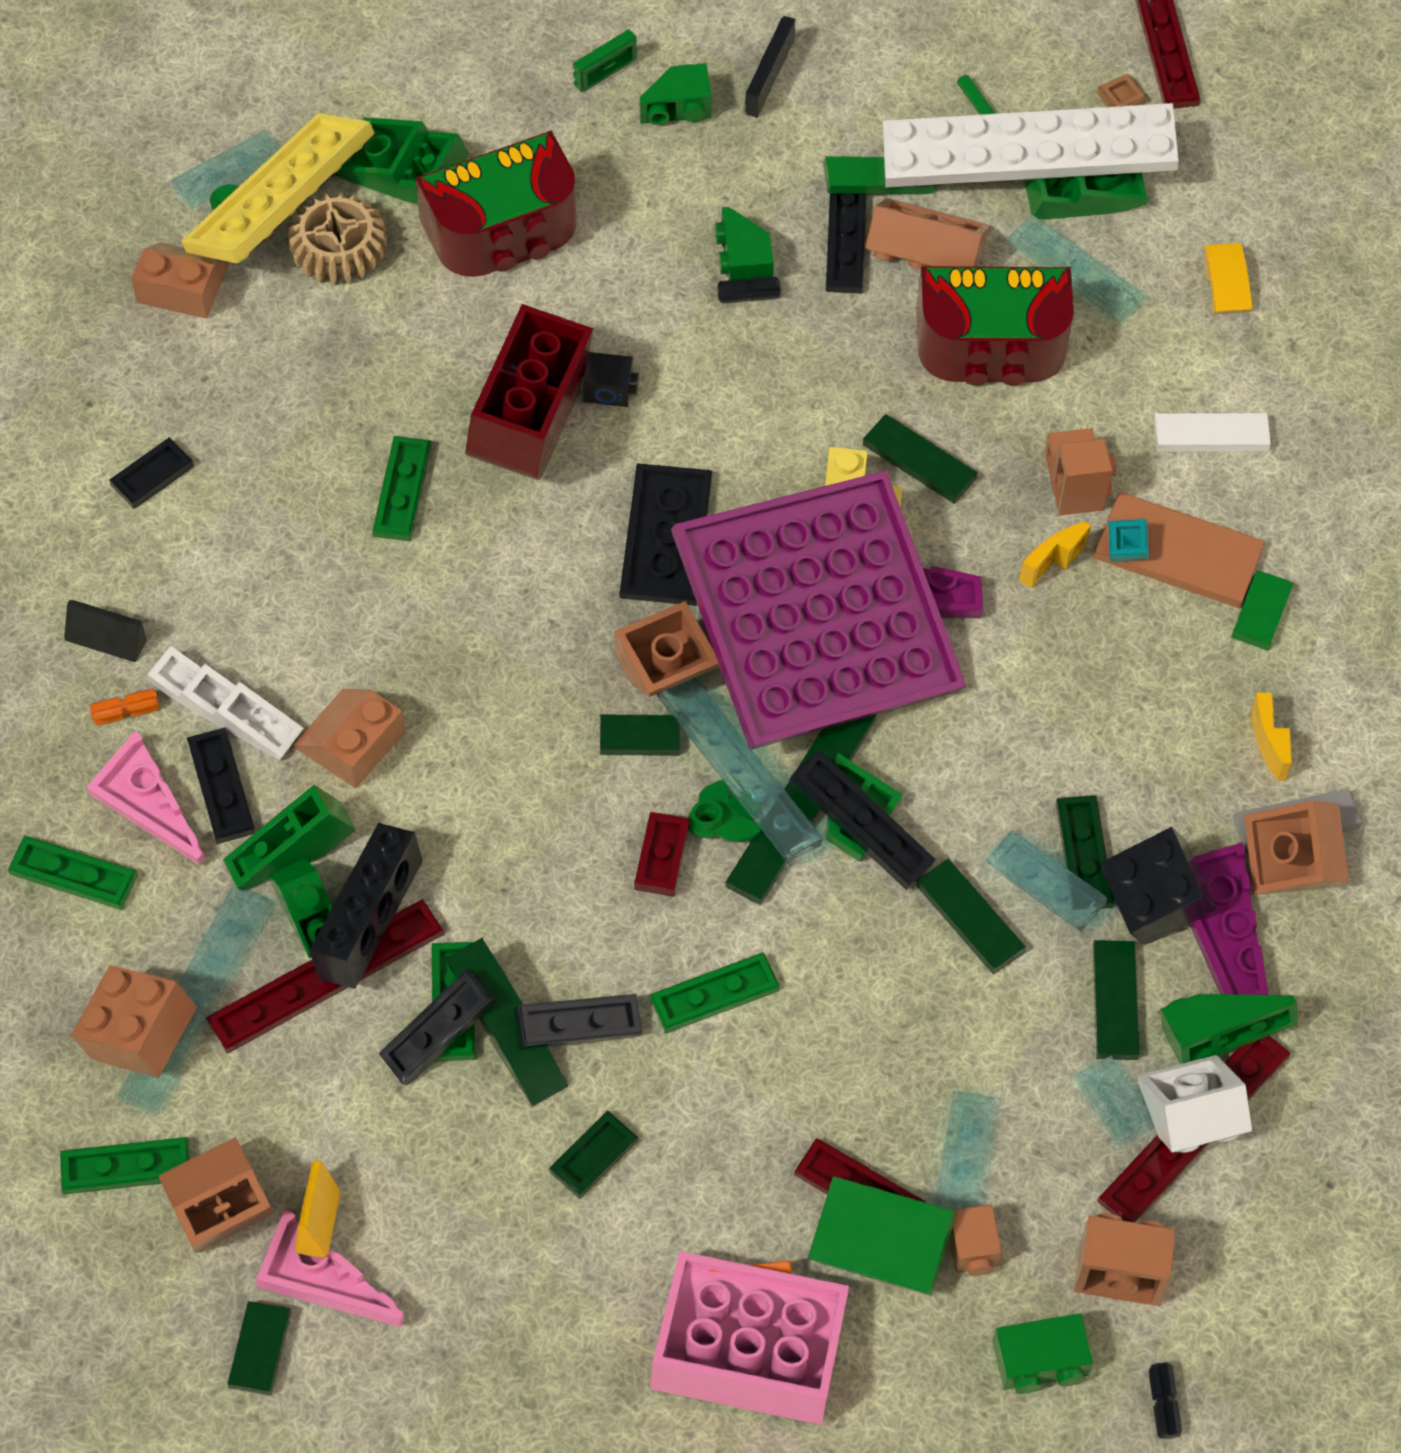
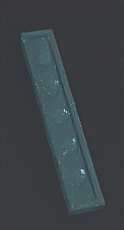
[656,678,823,863]
[118,887,269,1116]

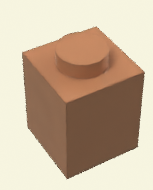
[949,1204,1002,1276]

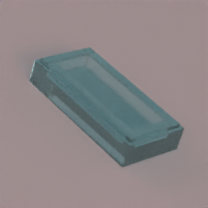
[1074,1056,1154,1147]

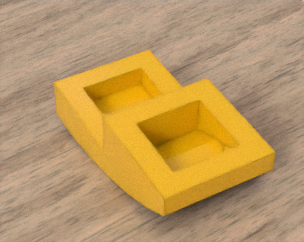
[1204,243,1252,314]
[1019,521,1091,588]
[1251,692,1292,781]

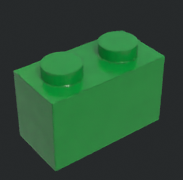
[992,1313,1093,1394]

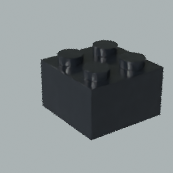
[1099,826,1217,945]

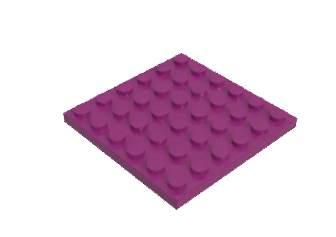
[671,470,967,750]

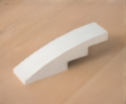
[145,645,304,760]

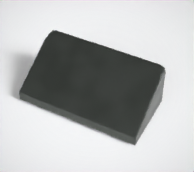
[64,600,147,662]

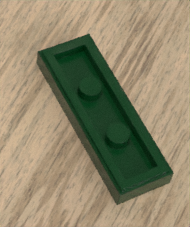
[863,414,978,504]
[1056,795,1114,911]
[916,858,1026,975]
[1092,940,1139,1060]

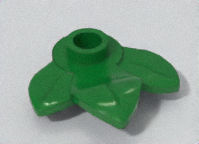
[688,780,762,842]

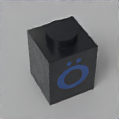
[583,352,639,407]

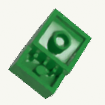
[335,117,469,204]
[1024,172,1148,220]

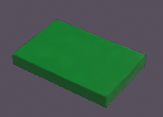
[807,1176,957,1297]

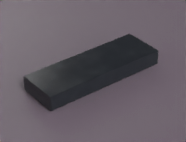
[745,15,796,118]
[187,727,256,844]
[378,969,497,1085]
[514,994,643,1049]

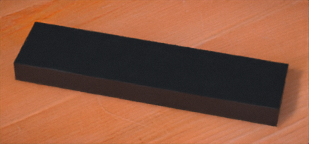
[825,193,866,294]
[789,749,936,890]

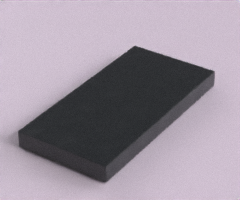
[619,463,712,606]

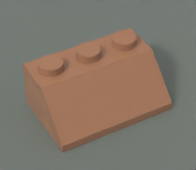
[865,198,991,270]

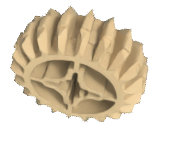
[288,192,387,285]

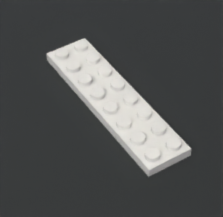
[883,103,1179,187]

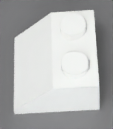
[1137,1055,1252,1152]

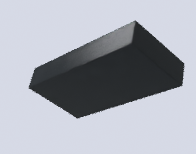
[109,437,194,509]

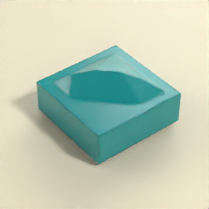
[1108,519,1149,562]

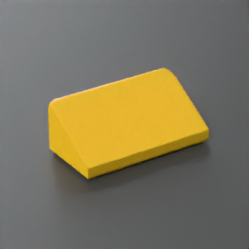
[294,1160,340,1258]

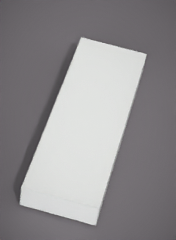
[1153,413,1271,452]

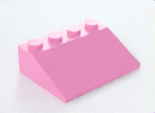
[650,1251,849,1425]

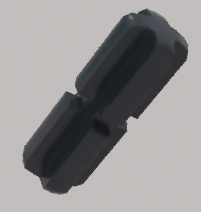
[717,277,781,303]
[1148,1362,1182,1439]

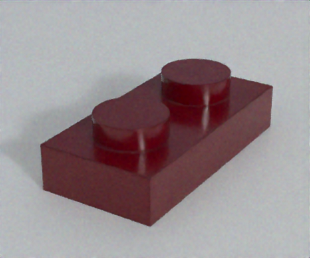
[634,812,690,897]

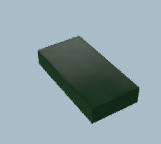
[600,714,680,756]
[549,1110,638,1199]
[227,1301,292,1396]

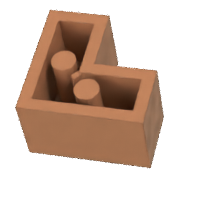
[1044,428,1116,516]

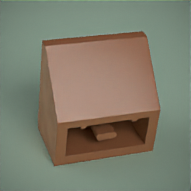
[158,1137,273,1253]

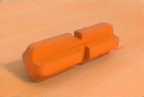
[90,688,159,725]

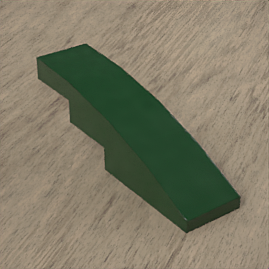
[446,938,568,1107]

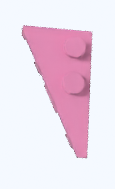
[86,731,206,866]
[256,1209,404,1328]

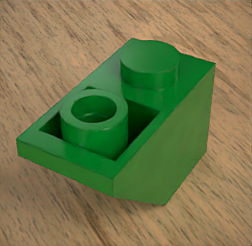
[639,63,712,125]
[715,207,774,282]
[268,858,332,959]

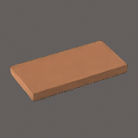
[1093,492,1265,609]

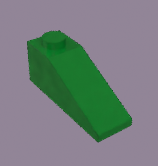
[223,785,356,891]
[1160,994,1298,1064]

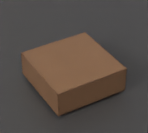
[1097,73,1147,107]

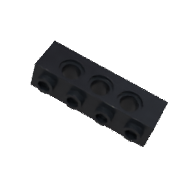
[309,823,423,989]

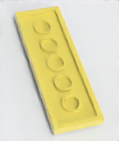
[181,113,375,264]

